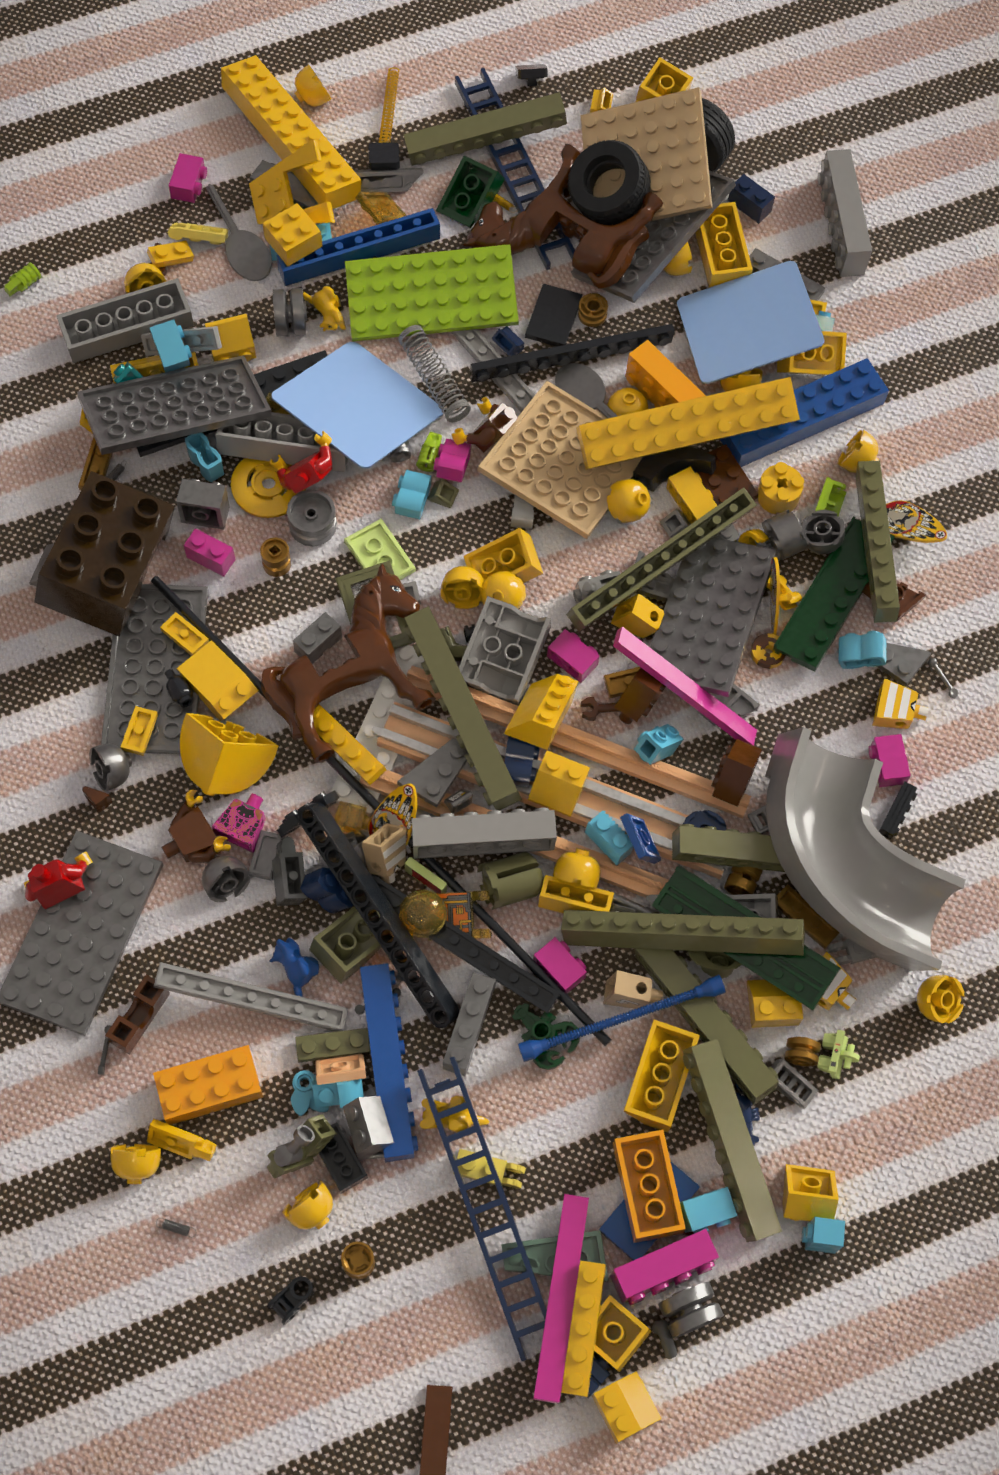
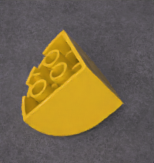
[180,713,278,796]

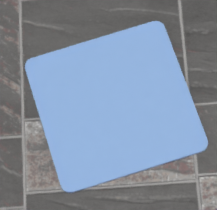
[677,261,825,384]
[271,342,443,469]

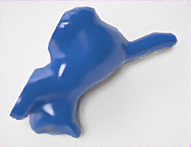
[269,938,320,997]

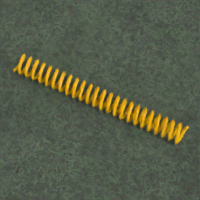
[379,67,400,143]

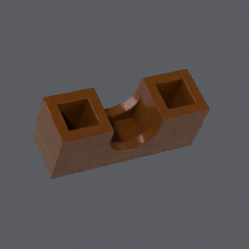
[105,974,170,1055]

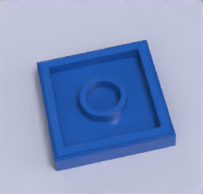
[620,813,662,864]

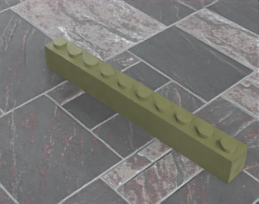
[566,488,757,633]
[404,606,522,811]
[561,910,805,956]

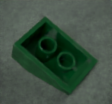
[436,156,505,228]

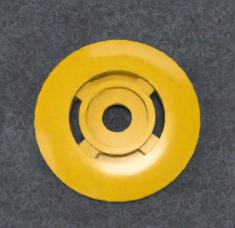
[231,458,307,518]

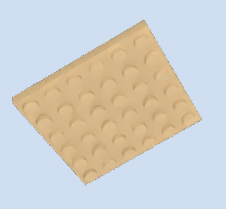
[580,87,713,225]
[477,381,642,539]

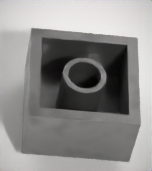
[176,479,230,530]

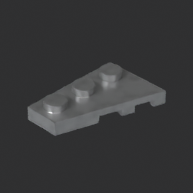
[397,738,468,807]

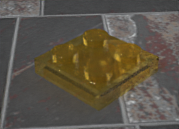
[356,192,407,225]

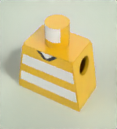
[872,679,929,729]
[818,952,857,1010]

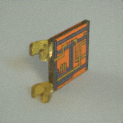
[426,890,492,941]

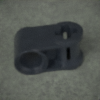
[267,1276,315,1325]

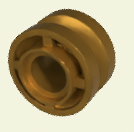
[578,293,608,327]
[784,1037,821,1067]

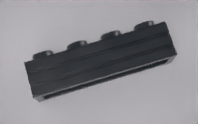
[879,782,918,839]

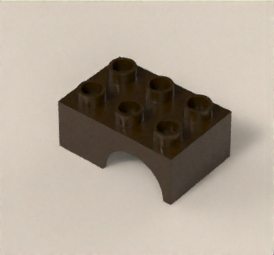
[34,471,175,637]

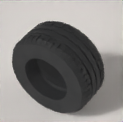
[702,98,735,172]
[568,140,651,226]

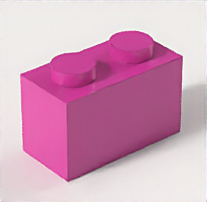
[169,153,207,203]
[183,528,236,577]
[547,629,600,683]
[868,734,911,788]
[533,937,587,993]

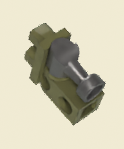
[267,1114,336,1178]

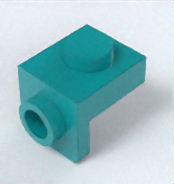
[113,362,144,384]

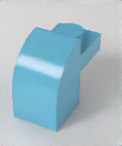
[312,1079,364,1108]

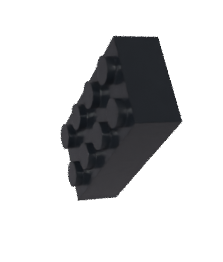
[319,1122,368,1194]

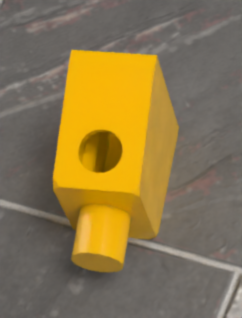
[611,594,664,638]

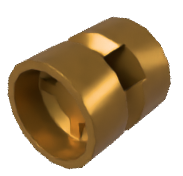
[260,537,291,577]
[724,862,763,895]
[341,1241,375,1280]

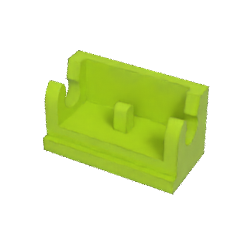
[815,477,847,516]

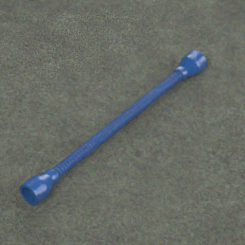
[518,975,726,1062]

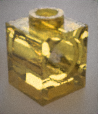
[334,801,370,835]

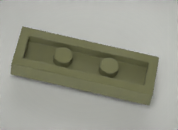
[295,1028,370,1063]

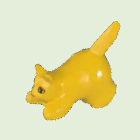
[303,286,346,331]
[420,1096,489,1133]

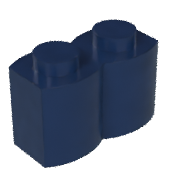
[504,736,539,788]
[300,867,353,914]

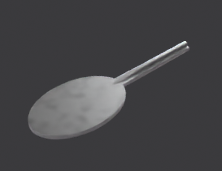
[206,184,272,281]
[555,363,617,418]

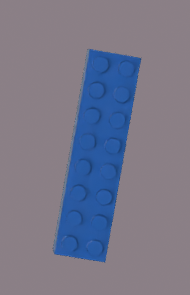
[720,358,889,467]

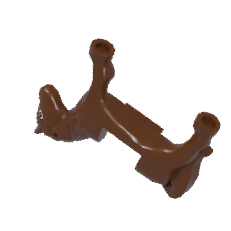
[463,144,663,289]
[261,564,436,763]

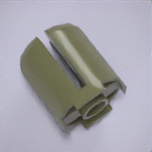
[477,852,543,910]

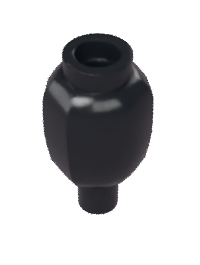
[165,669,193,708]

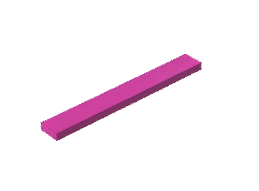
[613,627,757,746]
[533,1194,589,1404]

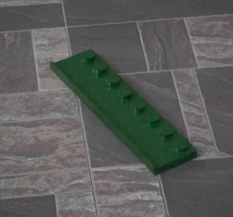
[773,516,895,672]
[652,865,841,1011]

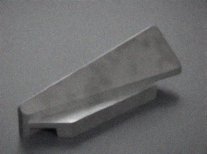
[354,168,423,194]

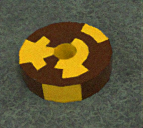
[750,633,786,669]

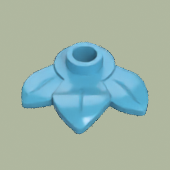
[291,1070,330,1116]

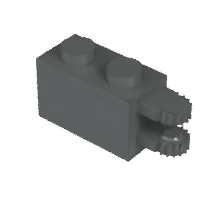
[272,836,307,906]

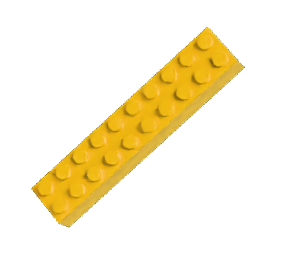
[221,55,361,209]
[576,377,800,470]

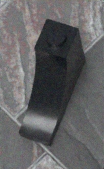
[633,446,716,492]

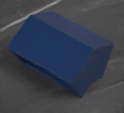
[491,326,524,356]

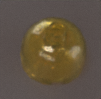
[399,889,447,938]

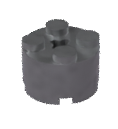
[762,510,807,561]

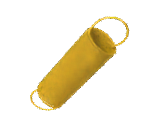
[493,194,517,213]

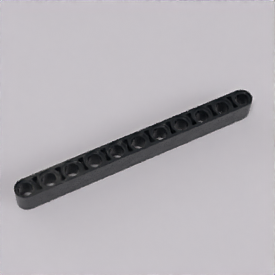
[297,802,460,1028]

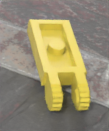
[167,223,228,245]
[453,1149,526,1189]

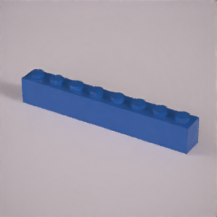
[276,208,440,286]
[360,963,419,1163]

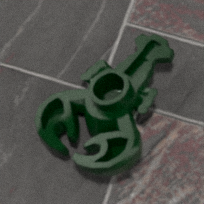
[512,1003,580,1070]

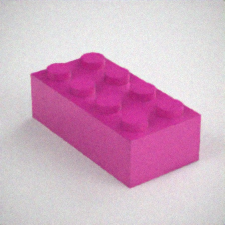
[610,1229,719,1306]

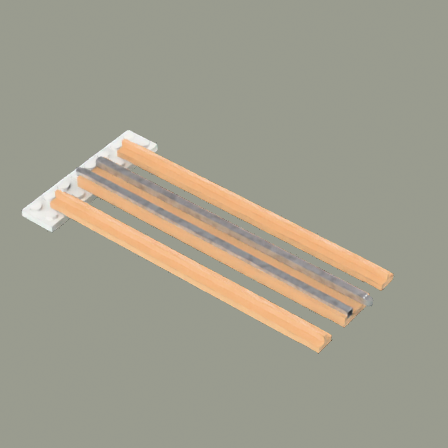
[331,645,751,898]

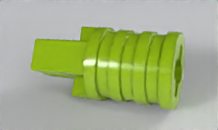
[4,262,42,296]
[416,432,442,472]

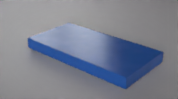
[599,1162,700,1260]

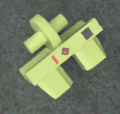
[817,1030,860,1079]

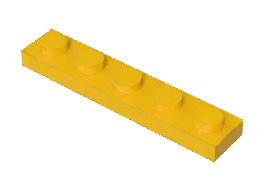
[313,704,387,785]
[561,1260,606,1397]

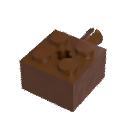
[614,667,666,724]
[711,739,763,807]

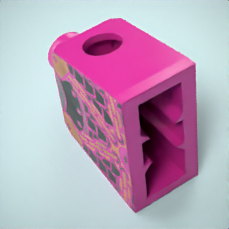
[212,793,266,853]

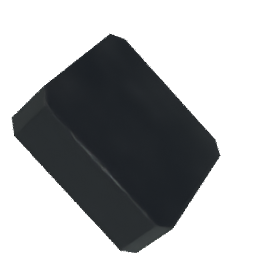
[515,64,548,86]
[369,142,400,170]

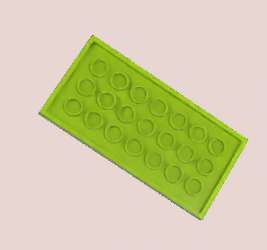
[345,244,519,342]

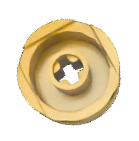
[757,462,804,514]

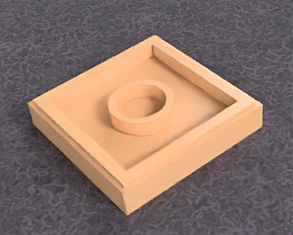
[315,1053,366,1085]

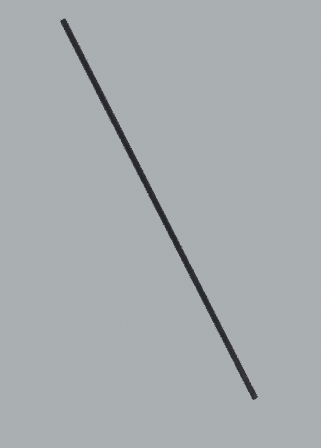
[151,576,612,1046]

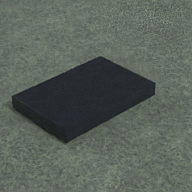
[525,284,583,346]

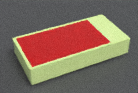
[405,857,447,894]

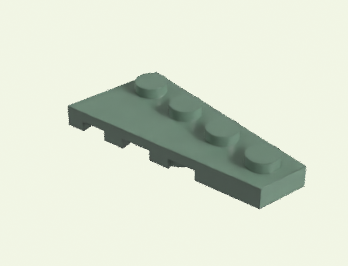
[501,1230,608,1282]

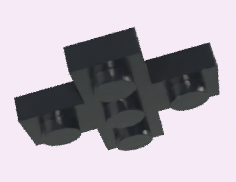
[277,790,340,838]

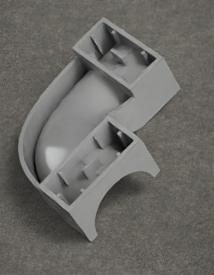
[765,727,966,971]

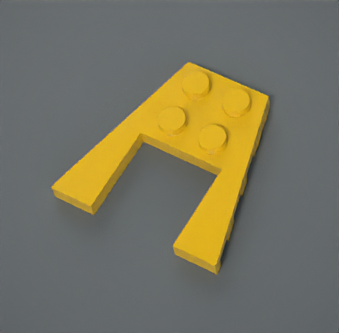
[249,139,335,225]

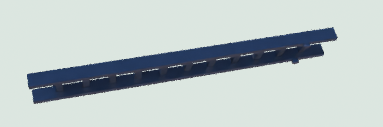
[455,68,575,270]
[417,1057,547,1361]

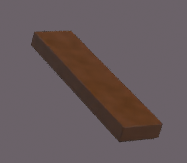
[420,1385,453,1475]

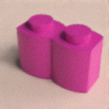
[433,439,472,482]

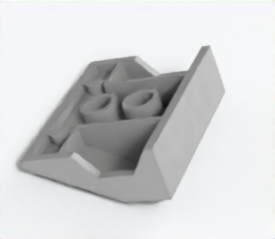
[459,596,551,706]

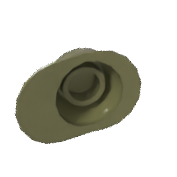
[688,951,742,979]

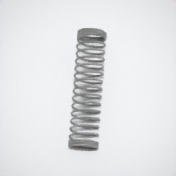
[398,325,471,423]

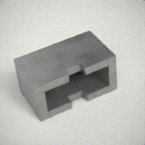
[293,612,342,664]

